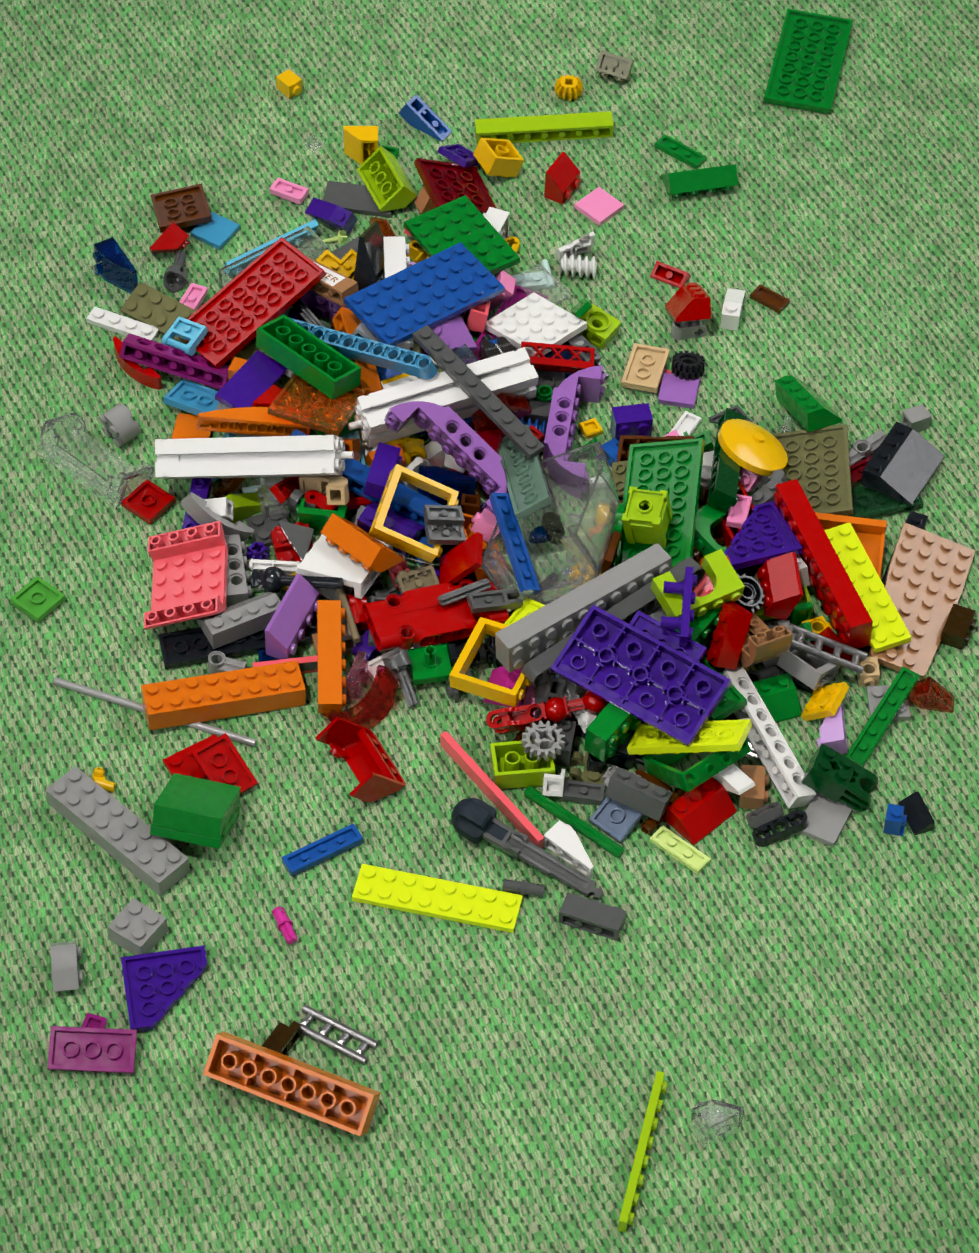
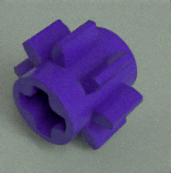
[246,542,270,560]

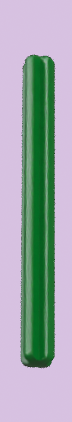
[524,786,624,858]

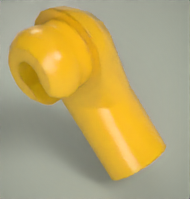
[92,767,116,793]

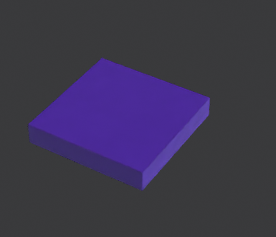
[437,144,480,168]

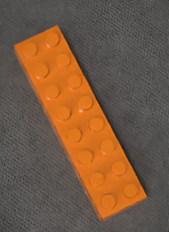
[141,660,306,730]
[203,1031,381,1136]

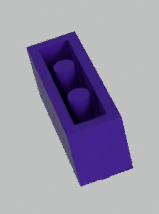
[363,442,402,499]

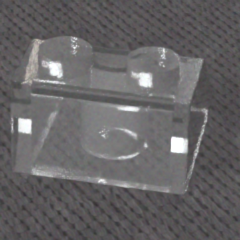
[690,1099,744,1149]

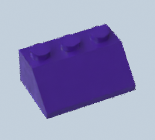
[357,501,425,557]

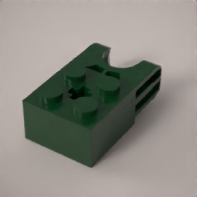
[801,743,878,812]

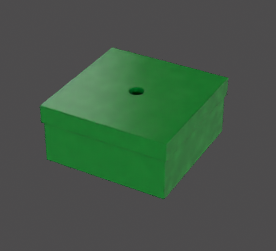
[150,773,241,849]

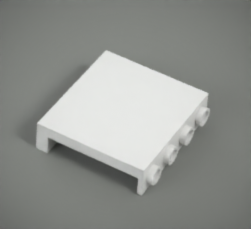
[296,534,393,599]

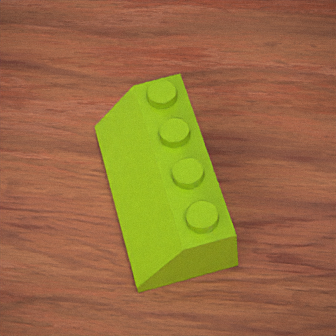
[356,145,418,212]

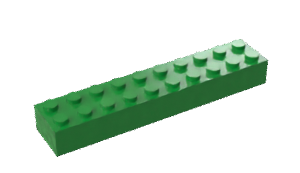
[585,607,722,762]

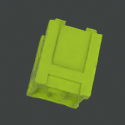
[621,486,673,548]

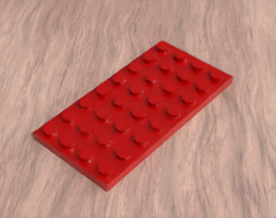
[180,237,326,369]

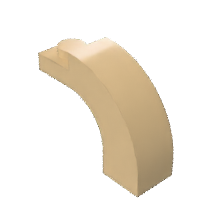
[299,476,349,505]

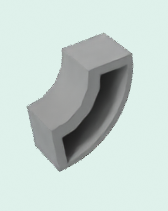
[50,941,83,992]

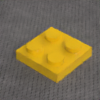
[801,682,849,721]

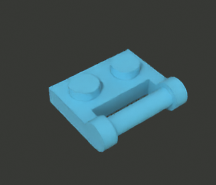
[161,316,208,356]

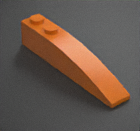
[196,407,311,436]

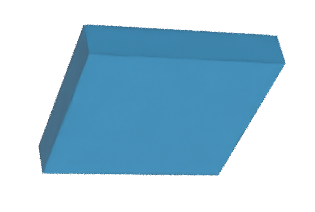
[191,211,240,250]

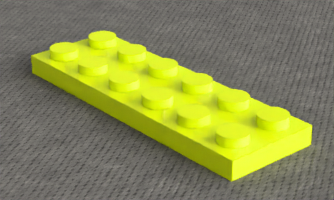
[627,719,752,755]

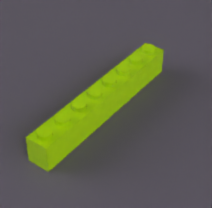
[474,111,614,145]

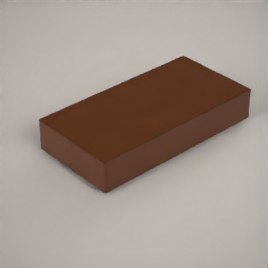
[750,284,790,314]

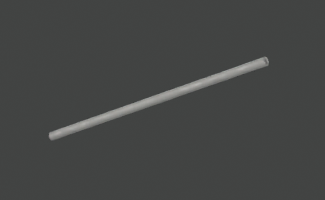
[53,677,257,747]

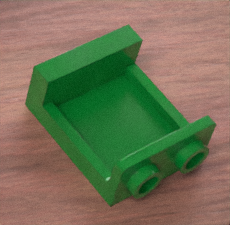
[296,498,348,536]

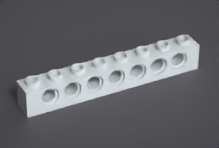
[722,667,816,809]

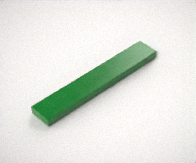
[845,666,920,767]

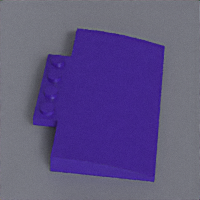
[550,605,731,747]

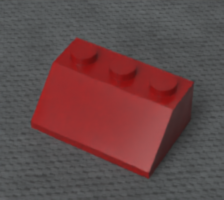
[665,282,711,322]
[757,552,803,621]
[707,601,753,670]
[665,777,737,846]

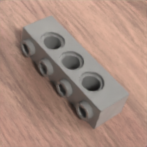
[225,534,252,607]

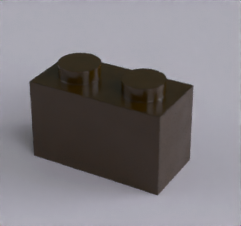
[940,604,977,650]

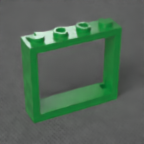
[642,719,751,792]

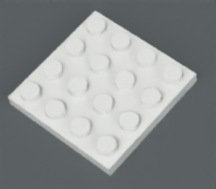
[484,292,587,357]

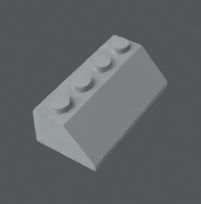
[197,592,281,649]

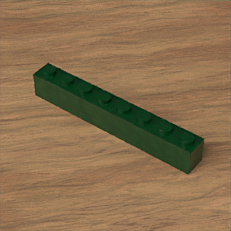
[707,408,746,512]

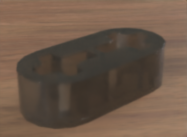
[541,512,565,544]

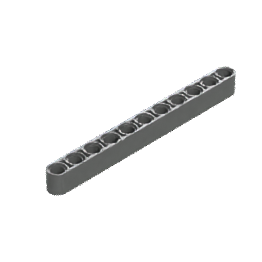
[522,557,705,687]

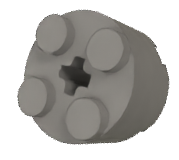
[98,403,141,448]

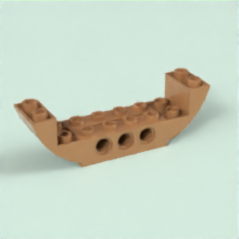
[738,613,793,668]

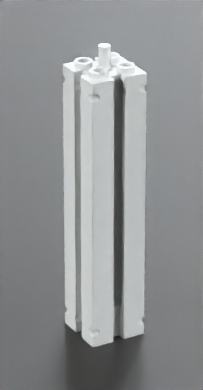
[348,347,539,447]
[155,435,354,480]

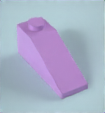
[817,702,848,754]

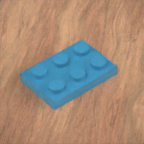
[163,379,220,415]

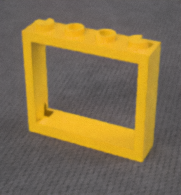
[368,464,459,563]
[449,617,532,707]

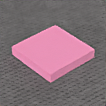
[574,187,624,226]

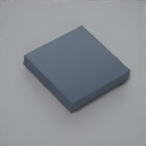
[589,797,644,843]

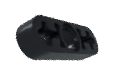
[752,810,809,847]

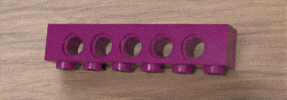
[120,333,230,389]

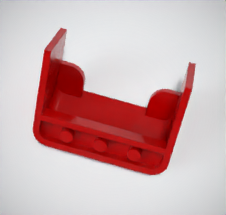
[315,716,406,803]

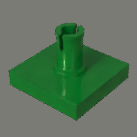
[408,644,452,685]

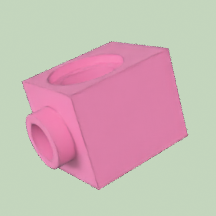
[739,467,763,492]

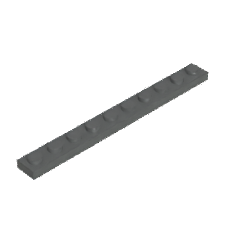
[412,325,544,460]

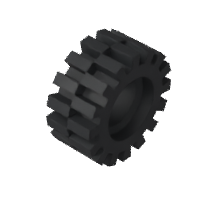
[671,351,705,380]

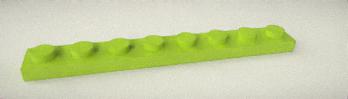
[618,1071,668,1232]

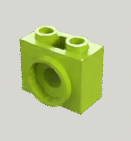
[579,303,621,350]

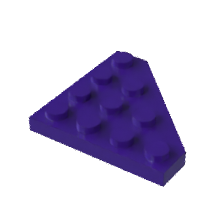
[724,501,803,570]
[121,945,208,1032]

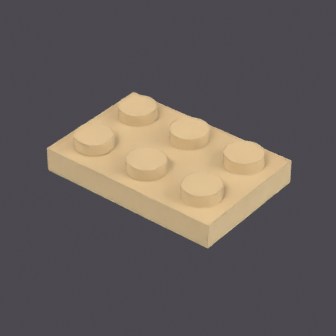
[621,343,670,393]

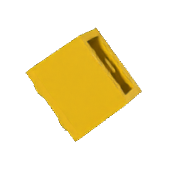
[343,126,378,165]

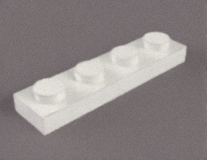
[86,307,159,341]

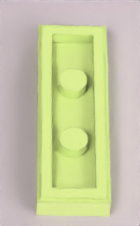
[650,825,711,875]

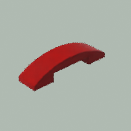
[113,336,162,390]

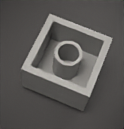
[108,898,168,955]

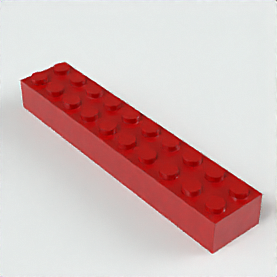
[773,479,873,649]

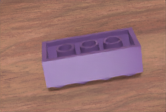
[431,314,478,359]
[265,573,319,659]

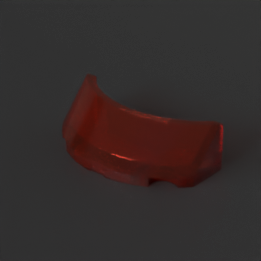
[320,665,398,729]

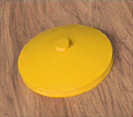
[718,419,788,476]

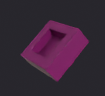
[81,1012,107,1028]

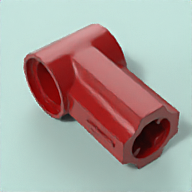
[346,594,368,632]

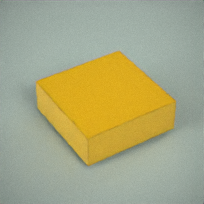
[579,418,603,439]

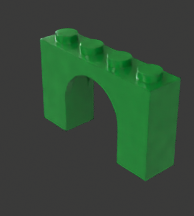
[694,504,759,576]

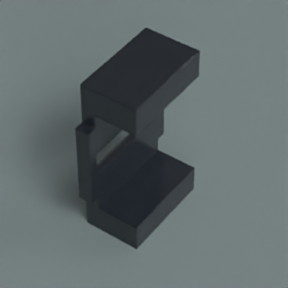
[448,642,486,667]

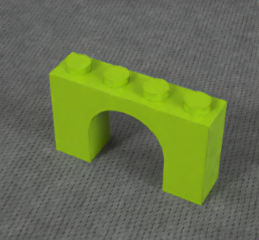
[650,549,745,617]

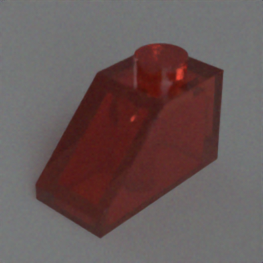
[910,676,954,713]

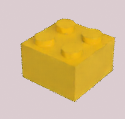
[473,138,524,177]

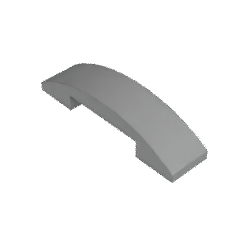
[180,492,254,541]

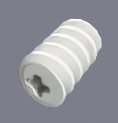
[559,253,597,279]

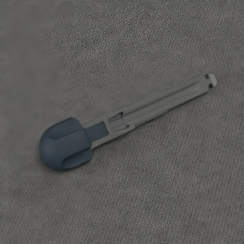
[451,798,604,899]

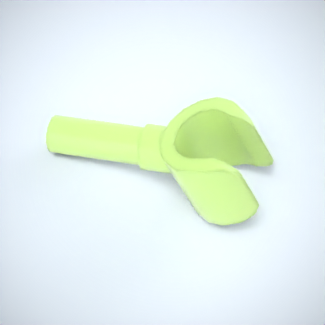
[322,230,348,244]

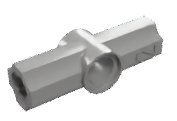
[849,430,886,466]

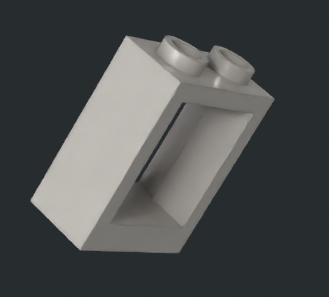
[777,639,840,690]

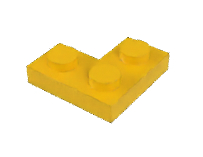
[316,249,357,278]

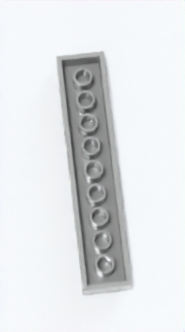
[495,543,672,673]

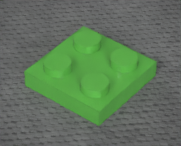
[10,576,66,623]

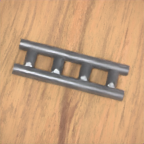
[791,625,868,674]
[294,1005,379,1065]

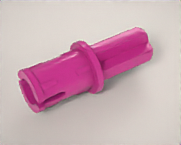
[272,906,298,945]

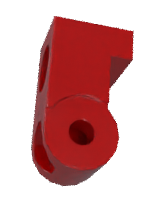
[304,490,339,511]

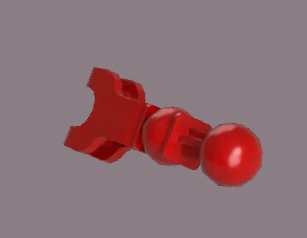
[486,691,608,734]

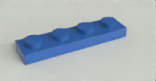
[282,824,363,877]

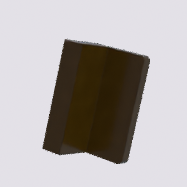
[262,1021,301,1055]

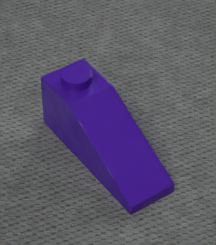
[305,197,358,234]

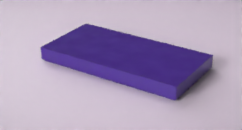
[215,350,288,408]

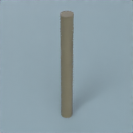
[336,587,361,643]

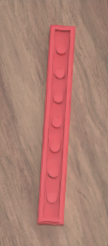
[440,731,544,849]

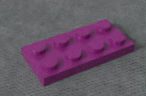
[47,1026,137,1074]

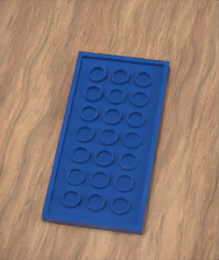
[344,242,505,346]

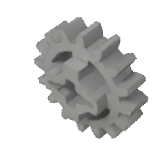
[522,720,565,761]

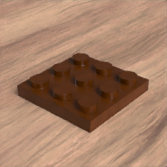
[150,183,212,233]

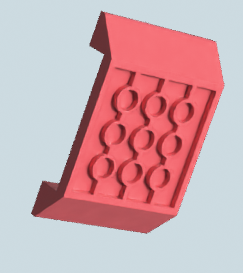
[144,521,228,630]

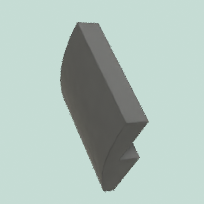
[424,505,466,545]

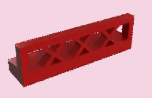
[521,341,595,373]

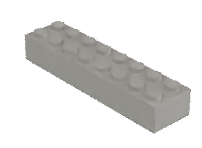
[45,766,190,896]

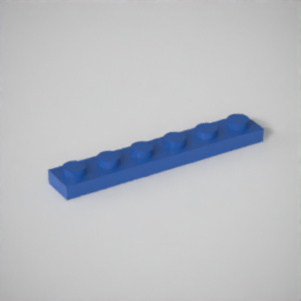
[489,493,541,594]

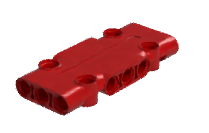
[362,578,509,652]

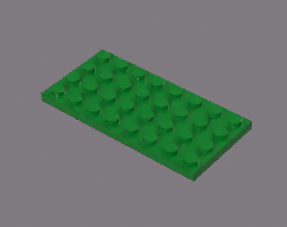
[763,9,853,114]
[615,438,705,568]

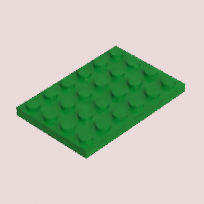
[404,195,520,275]

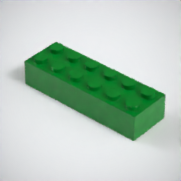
[256,315,361,400]

